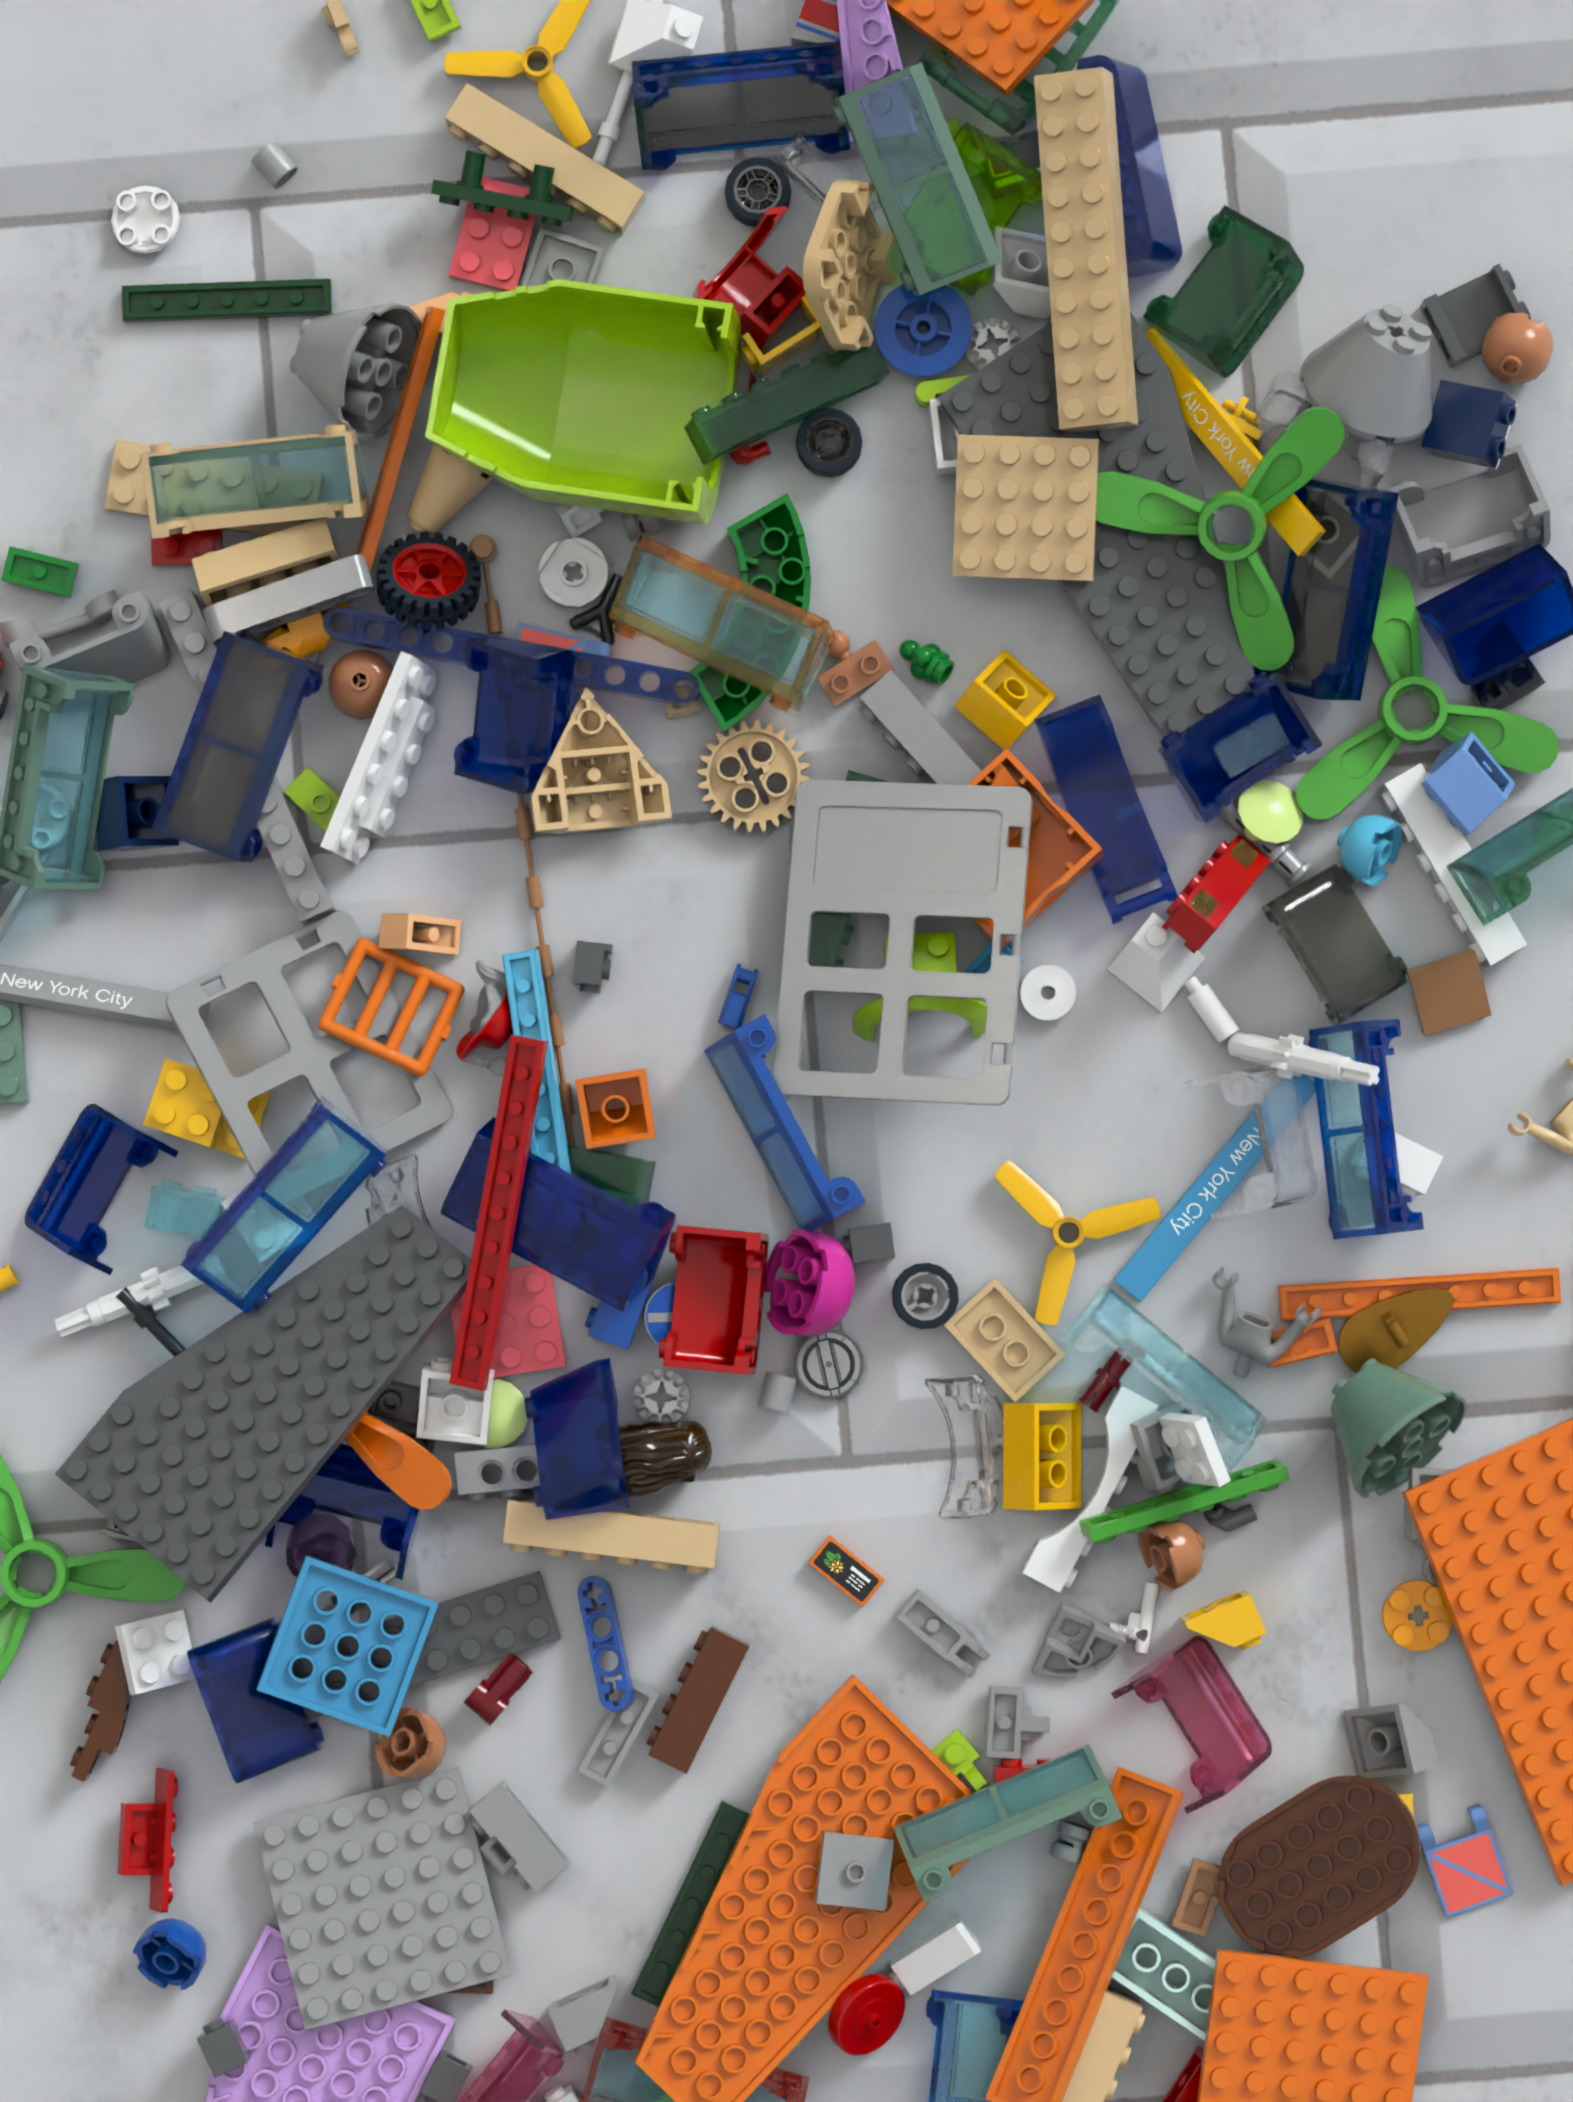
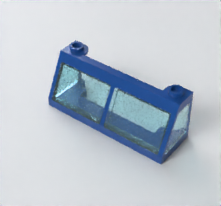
[704,1014,866,1231]

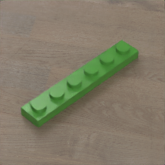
[1079,1459,1289,1544]

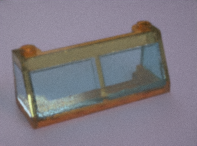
[608,534,836,712]

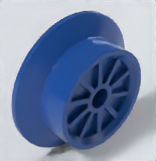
[874,280,972,377]

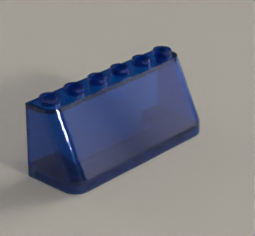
[1076,55,1182,278]

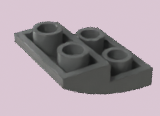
[370,1380,436,1454]

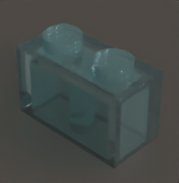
[145,1180,225,1239]

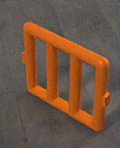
[318,938,465,1077]

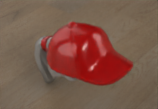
[456,960,513,1061]

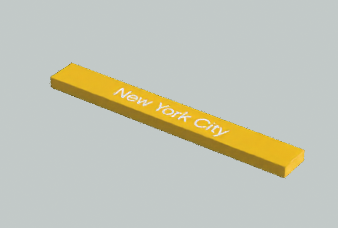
[1145,328,1326,556]

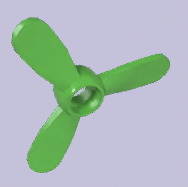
[1096,407,1345,671]
[1296,563,1559,821]
[0,1454,186,1684]

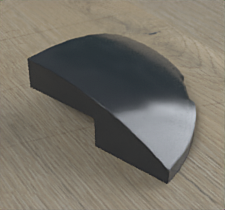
[1471,621,1546,710]

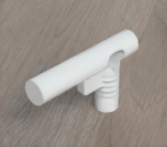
[1109,1582,1159,1654]

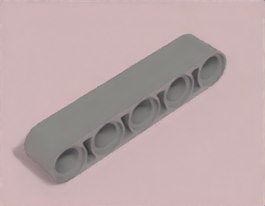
[202,554,375,646]

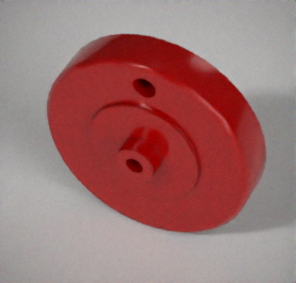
[828,1973,905,2056]

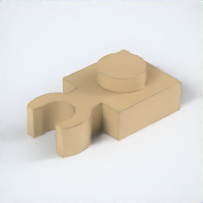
[321,0,360,57]

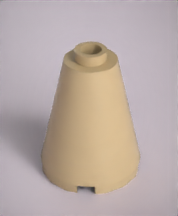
[407,444,494,534]

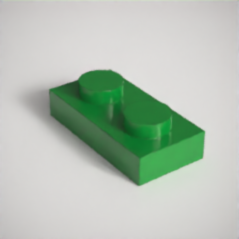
[1,546,79,599]

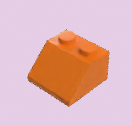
[575,1068,656,1149]

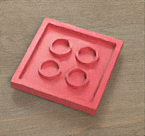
[450,1262,566,1378]

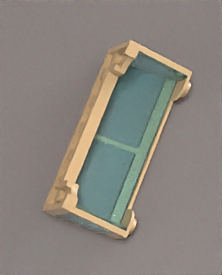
[141,424,370,539]

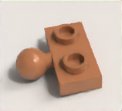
[816,630,894,707]

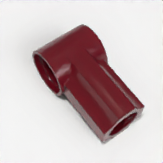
[463,1652,533,1726]

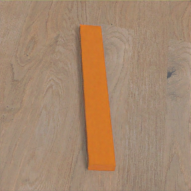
[356,306,445,572]
[1278,1268,1561,1321]

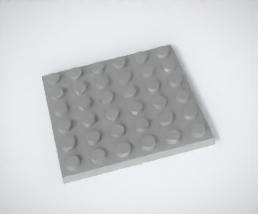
[253,1768,512,2030]

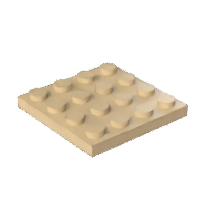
[952,434,1100,581]

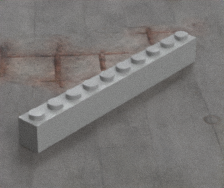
[158,589,336,925]

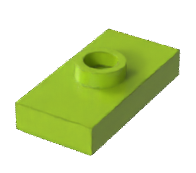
[284,767,340,832]

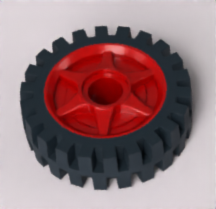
[377,532,481,630]

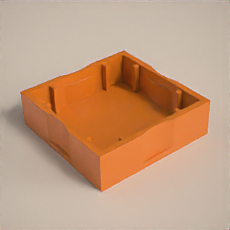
[968,748,1104,951]

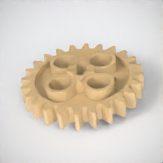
[697,719,810,833]

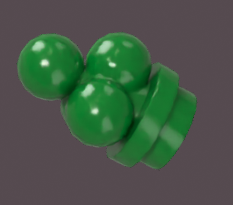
[899,640,955,686]

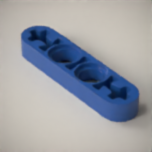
[578,1576,634,1712]

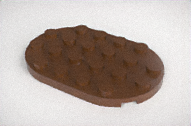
[1218,1775,1421,1957]

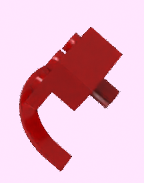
[693,206,806,350]

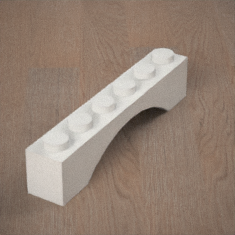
[1021,1385,1159,1593]

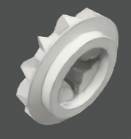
[966,317,1020,370]
[633,1369,690,1422]

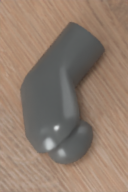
[1204,1502,1257,1532]

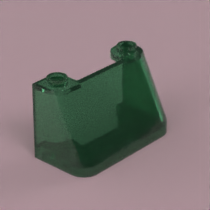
[1143,205,1304,378]

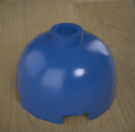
[133,1918,206,1990]

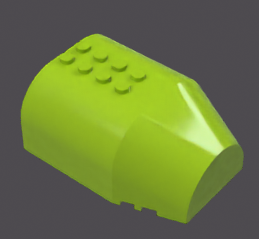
[425,279,741,525]

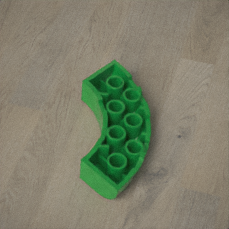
[688,494,811,732]

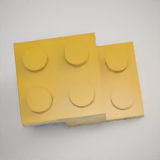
[143,1058,271,1159]

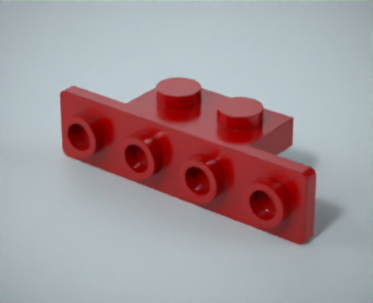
[117,1768,178,1913]

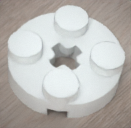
[539,538,608,608]

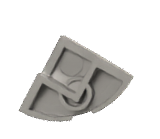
[1032,1602,1126,1678]

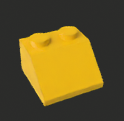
[954,650,1057,750]
[1180,1590,1267,1650]

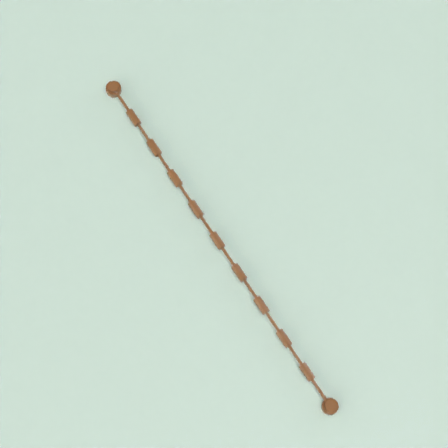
[469,535,601,1252]

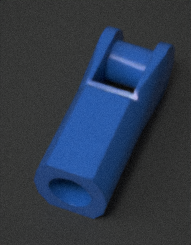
[717,963,759,1029]

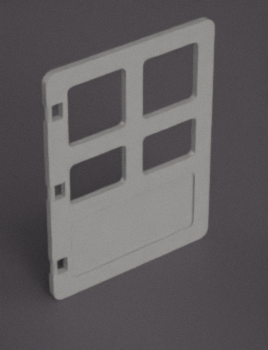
[773,779,1033,1106]

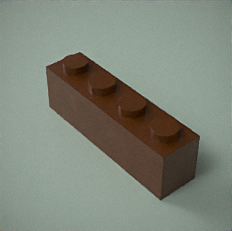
[646,1626,750,1774]

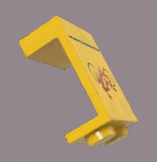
[740,295,825,377]

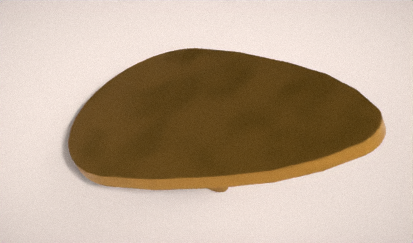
[1338,1288,1453,1373]

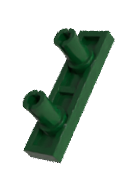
[431,150,574,227]

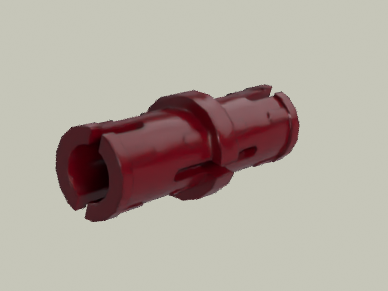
[1078,1343,1138,1413]

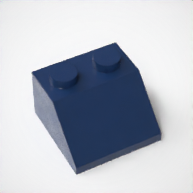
[96,776,179,851]

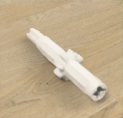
[1228,1032,1380,1086]
[54,1252,226,1338]

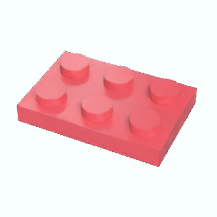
[449,176,538,291]

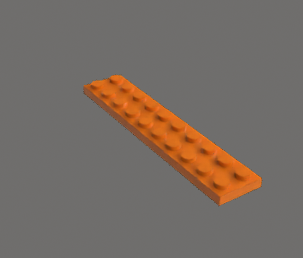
[985,1766,1185,2102]

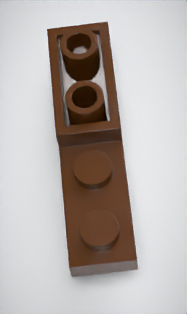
[70,1639,131,1782]

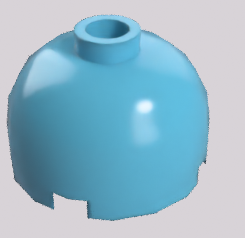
[1337,814,1403,887]

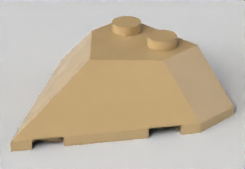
[530,686,672,834]

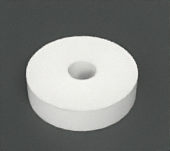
[1019,965,1076,1021]

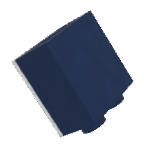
[1421,380,1517,469]

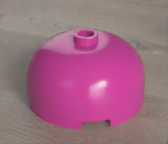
[764,1229,855,1337]

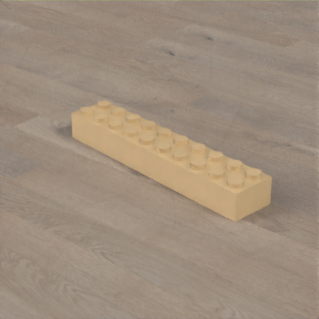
[1034,67,1138,433]

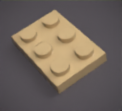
[943,1277,1066,1402]

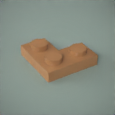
[1171,1857,1221,1938]

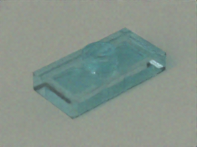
[1212,712,1291,779]

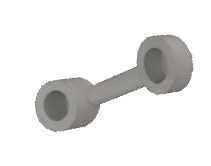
[0,590,118,648]

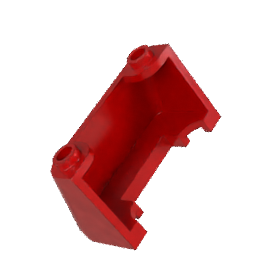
[659,1225,769,1375]

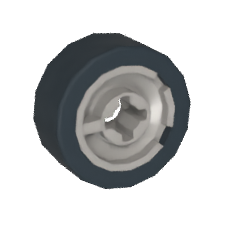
[892,1263,959,1329]

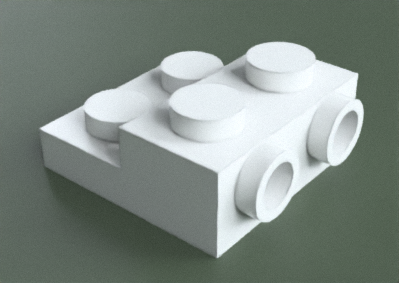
[416,1357,495,1445]

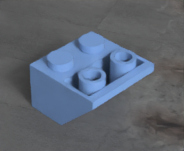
[1421,731,1515,836]

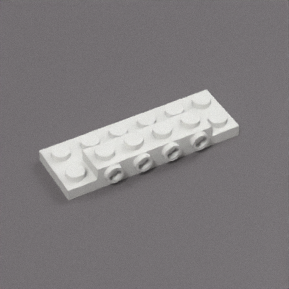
[320,651,437,865]

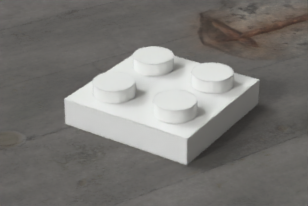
[1159,1412,1231,1487]
[115,1609,199,1695]

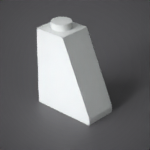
[888,1913,981,1995]

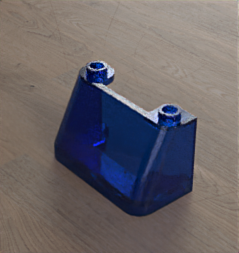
[454,636,575,795]
[1157,671,1323,823]
[524,1358,631,1520]
[187,1617,325,1784]

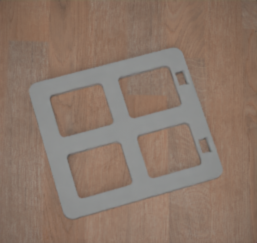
[166,911,452,1205]

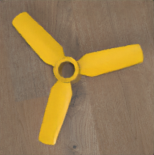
[444,0,592,149]
[995,1161,1160,1325]

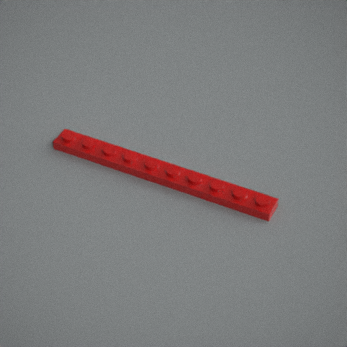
[449,1035,548,1391]

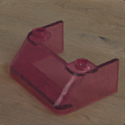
[1111,1636,1272,1814]
[459,2009,564,2102]

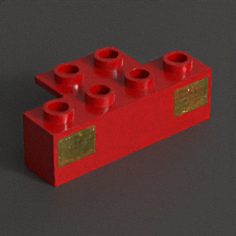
[1162,834,1270,953]

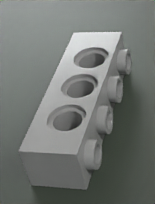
[454,1438,600,1501]

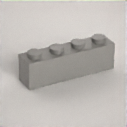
[859,670,981,785]

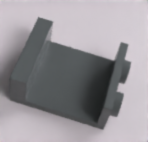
[1420,264,1531,368]

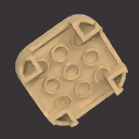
[803,179,897,351]

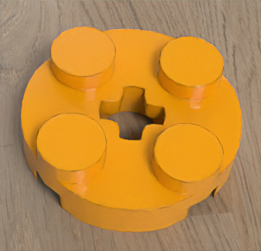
[1382,1580,1453,1651]

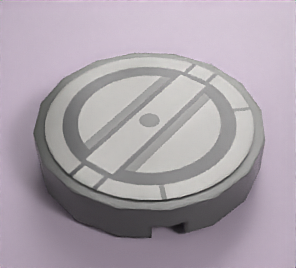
[794,1330,863,1399]

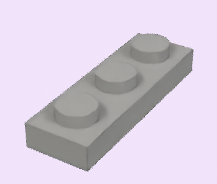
[578,1678,659,1788]

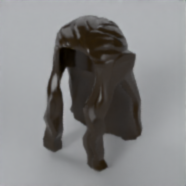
[595,1420,712,1502]

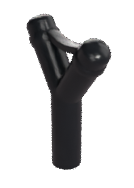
[569,573,626,645]

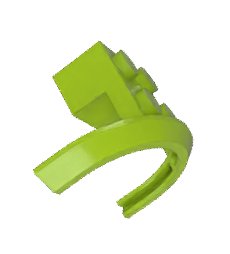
[852,932,988,1041]

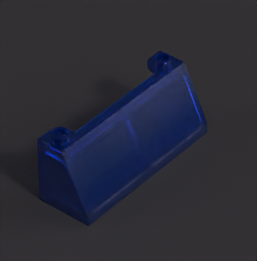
[440,1117,676,1312]

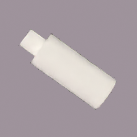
[1184,976,1239,1043]

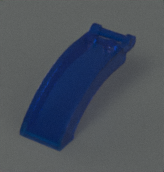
[1035,694,1178,924]

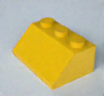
[1003,1403,1082,1510]

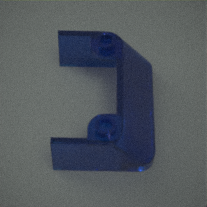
[25,1104,179,1275]
[265,1444,422,1580]

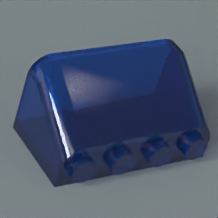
[1416,543,1573,685]

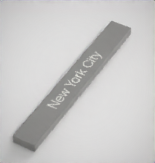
[0,964,210,1030]

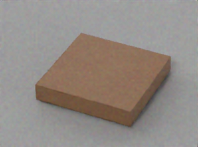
[1406,949,1492,1036]

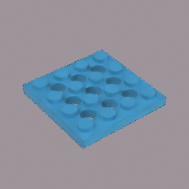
[256,1555,439,1737]

